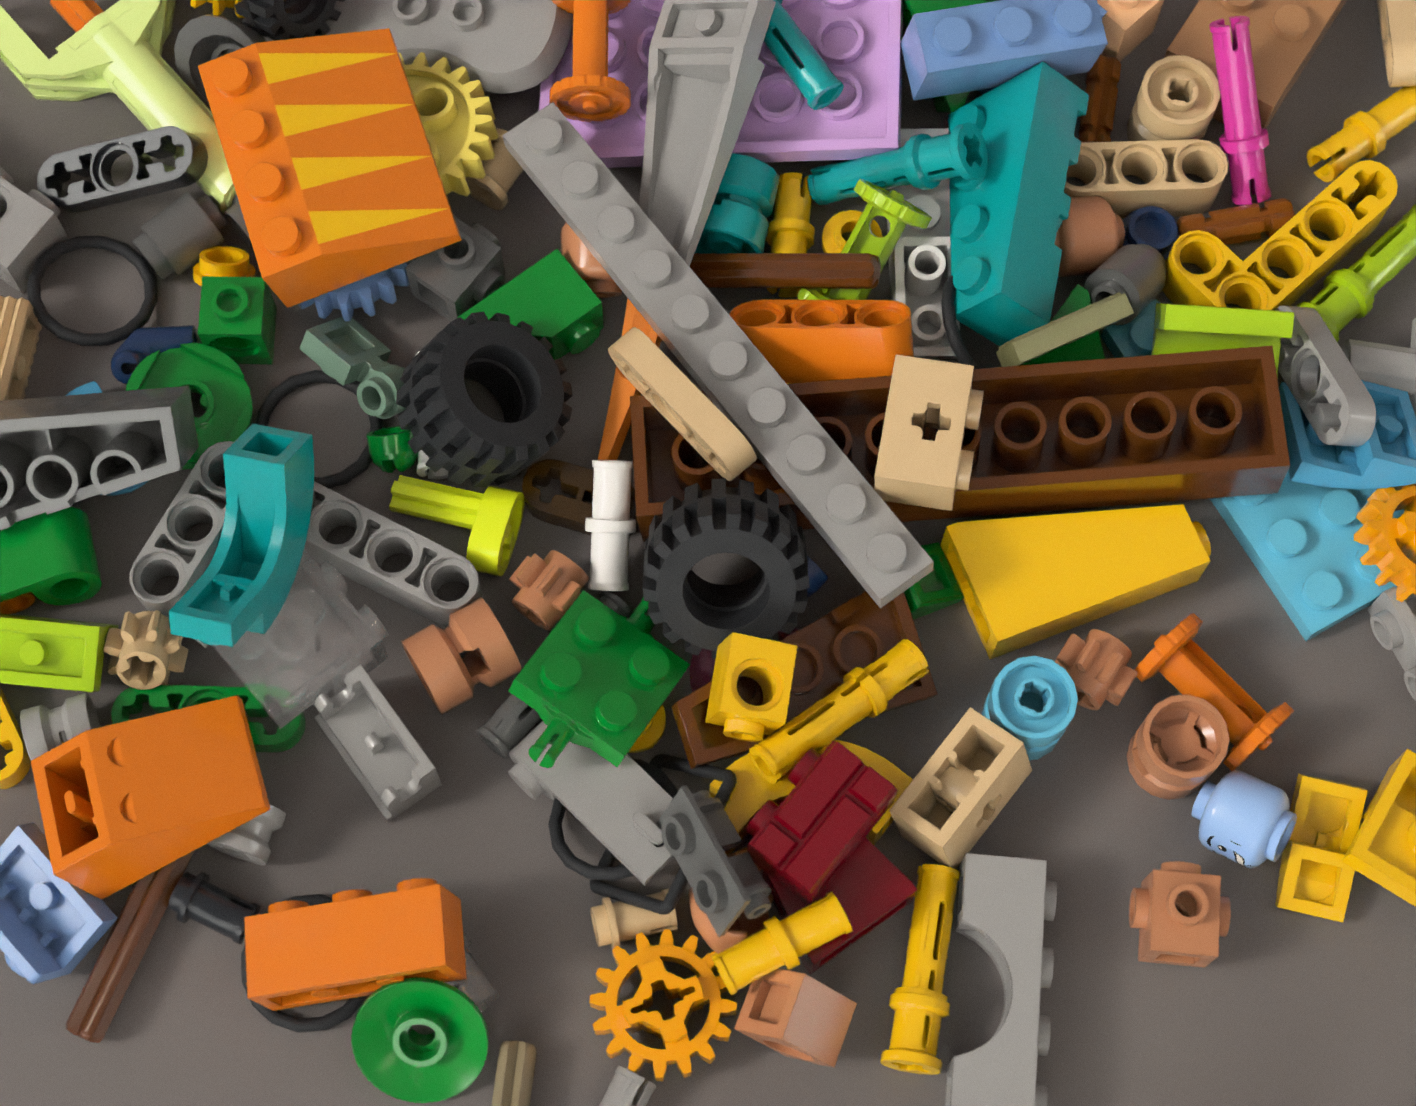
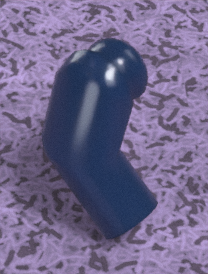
[111,325,198,384]

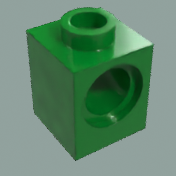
[198,276,277,364]

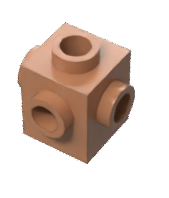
[1129,861,1231,968]

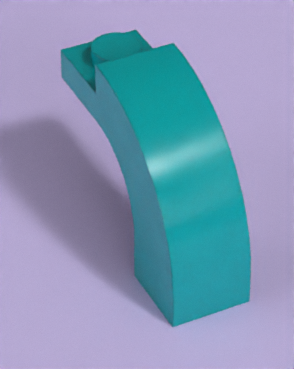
[169,424,314,647]

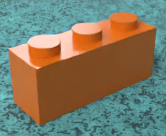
[244,878,467,1011]

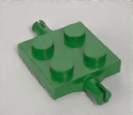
[508,590,690,768]

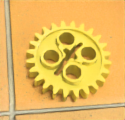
[399,52,498,196]

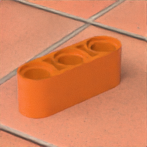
[729,300,914,383]

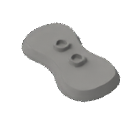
[326,0,573,94]

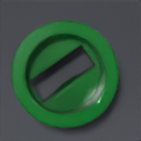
[366,426,418,473]

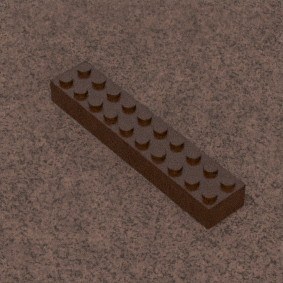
[630,346,1290,542]

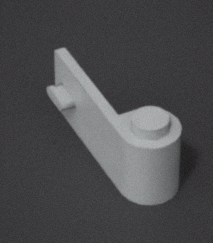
[508,721,674,886]

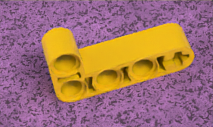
[1163,160,1398,310]

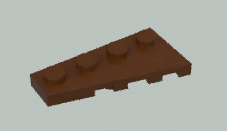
[671,591,938,769]

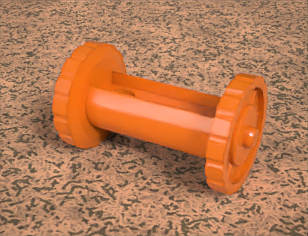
[549,0,631,122]
[1134,613,1294,771]

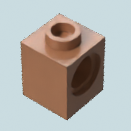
[734,969,857,1068]

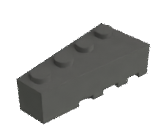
[0,386,199,530]

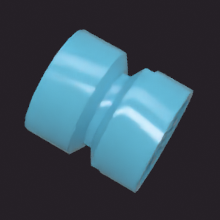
[981,656,1078,761]

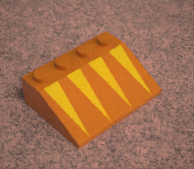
[198,28,462,308]

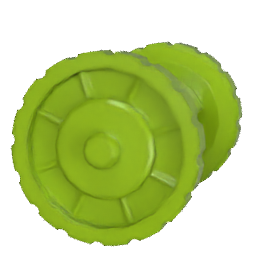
[797,178,932,300]

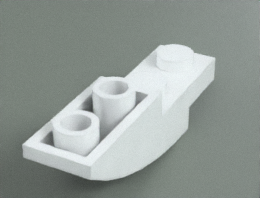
[887,128,960,360]

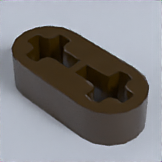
[522,459,638,536]

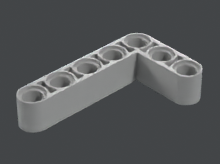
[129,441,483,627]

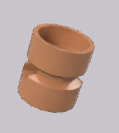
[401,597,522,715]
[1126,694,1230,800]

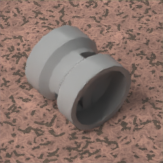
[20,692,101,761]

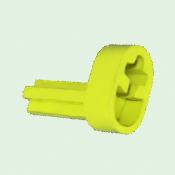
[389,475,525,576]

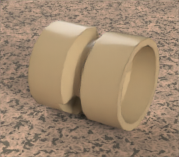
[1127,56,1220,141]

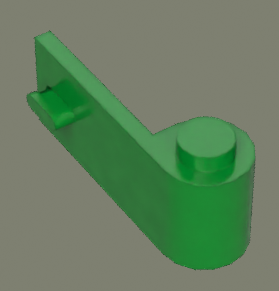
[0,506,102,606]

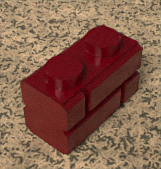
[745,740,898,905]

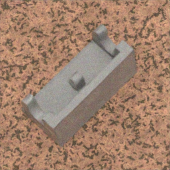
[314,664,442,823]

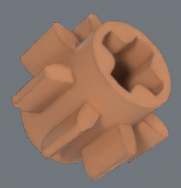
[509,550,589,630]
[1055,629,1138,710]

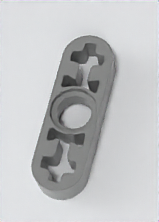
[1275,305,1376,447]

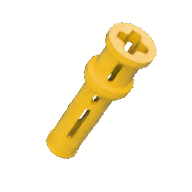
[880,864,960,1075]

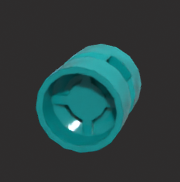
[695,153,779,253]

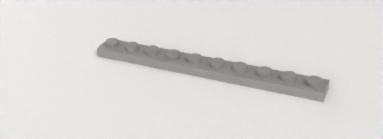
[502,102,934,608]

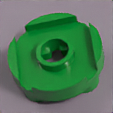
[125,343,253,470]

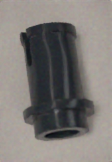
[168,872,260,945]

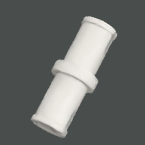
[585,460,636,591]

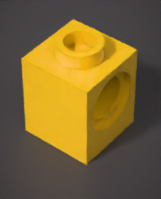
[705,632,797,741]

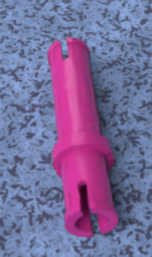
[1209,16,1271,205]

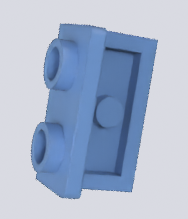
[0,822,118,984]

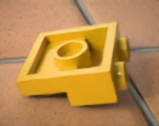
[1341,748,1416,907]

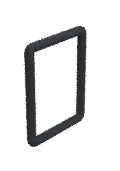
[590,754,737,915]

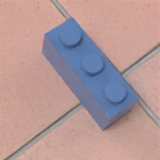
[900,0,1108,101]

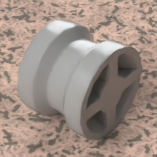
[207,804,287,865]

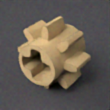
[103,610,188,690]

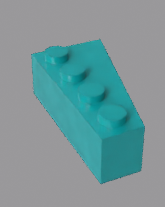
[948,61,1089,346]

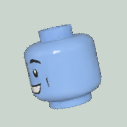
[1191,770,1297,868]

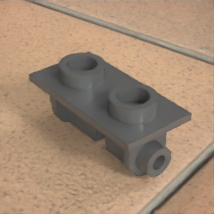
[656,785,772,937]

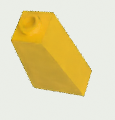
[940,504,1211,659]

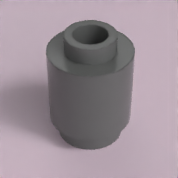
[132,192,227,280]
[1084,244,1167,325]

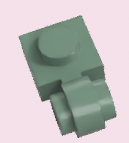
[299,317,406,419]

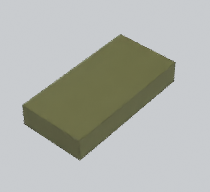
[996,292,1134,367]

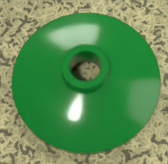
[351,977,489,1103]

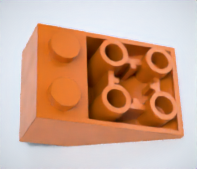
[31,695,271,900]

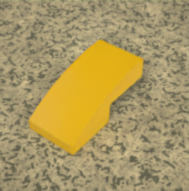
[1275,773,1368,923]

